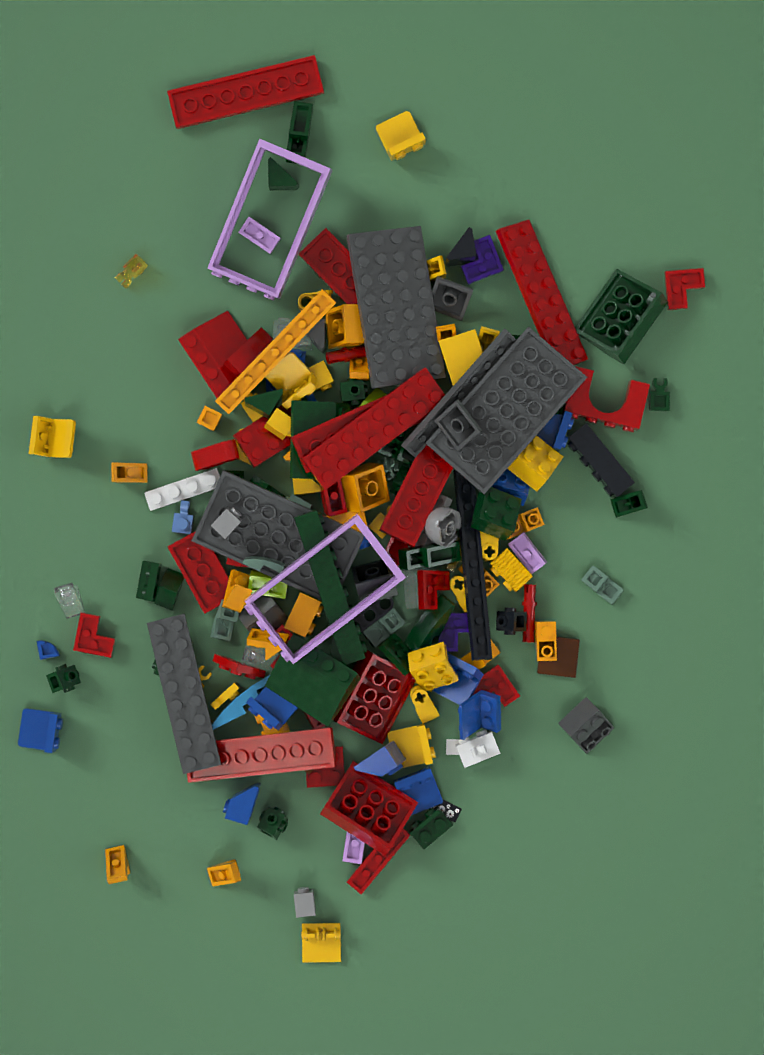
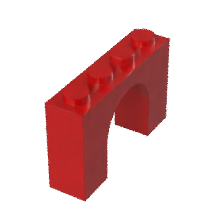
[563,366,650,433]

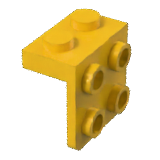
[376,111,426,161]
[265,352,317,410]
[29,416,76,458]
[408,642,459,691]
[388,724,436,768]

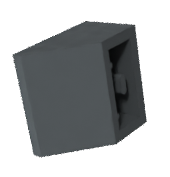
[558,697,614,754]

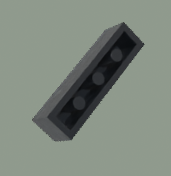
[567,423,635,498]

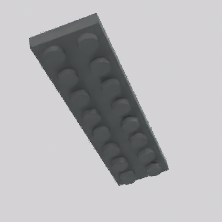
[147,614,221,774]

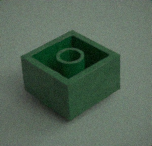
[471,487,522,541]

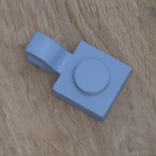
[172,500,194,534]

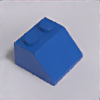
[354,741,406,776]
[223,782,261,825]

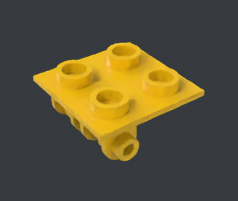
[301,923,341,963]

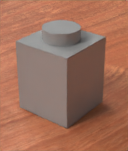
[211,506,243,539]
[294,887,316,918]

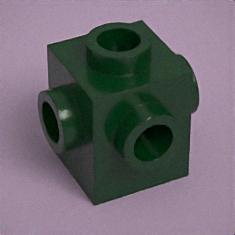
[340,378,368,406]
[46,664,81,693]
[257,807,288,840]

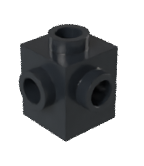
[496,607,527,635]

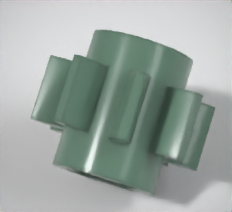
[377,457,398,480]

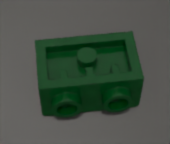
[136,561,162,602]
[378,632,412,676]
[409,806,453,849]

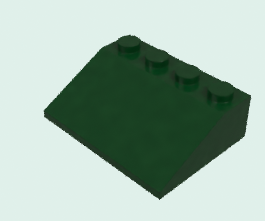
[575,269,668,364]
[290,400,350,480]
[265,633,361,727]

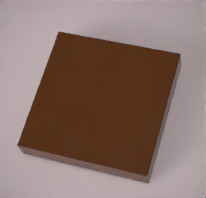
[537,637,580,678]

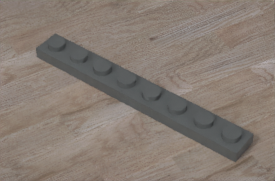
[401,329,516,458]

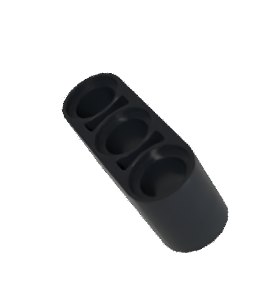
[353,598,394,633]

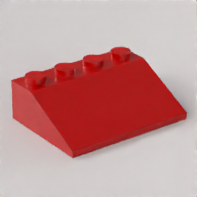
[178,311,247,398]
[334,650,416,744]
[320,761,418,856]

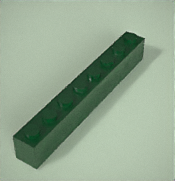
[294,509,367,665]

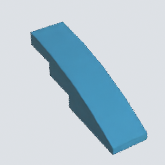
[212,675,270,730]

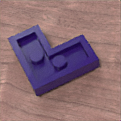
[461,235,504,285]
[439,613,469,652]

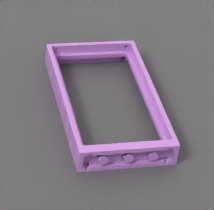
[207,139,333,300]

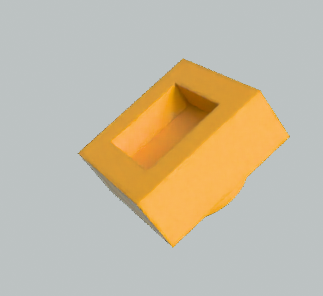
[196,406,223,431]

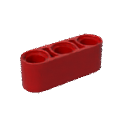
[191,439,240,471]

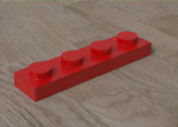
[347,828,410,895]

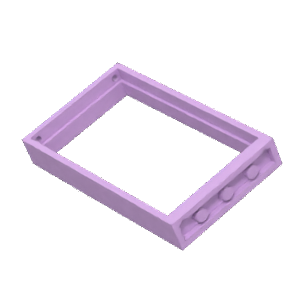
[244,514,406,664]

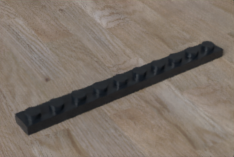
[453,470,493,661]

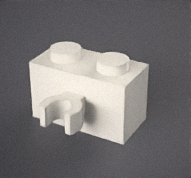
[456,729,500,768]

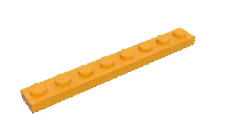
[215,289,337,414]

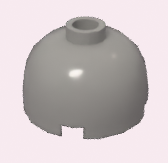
[425,507,461,547]

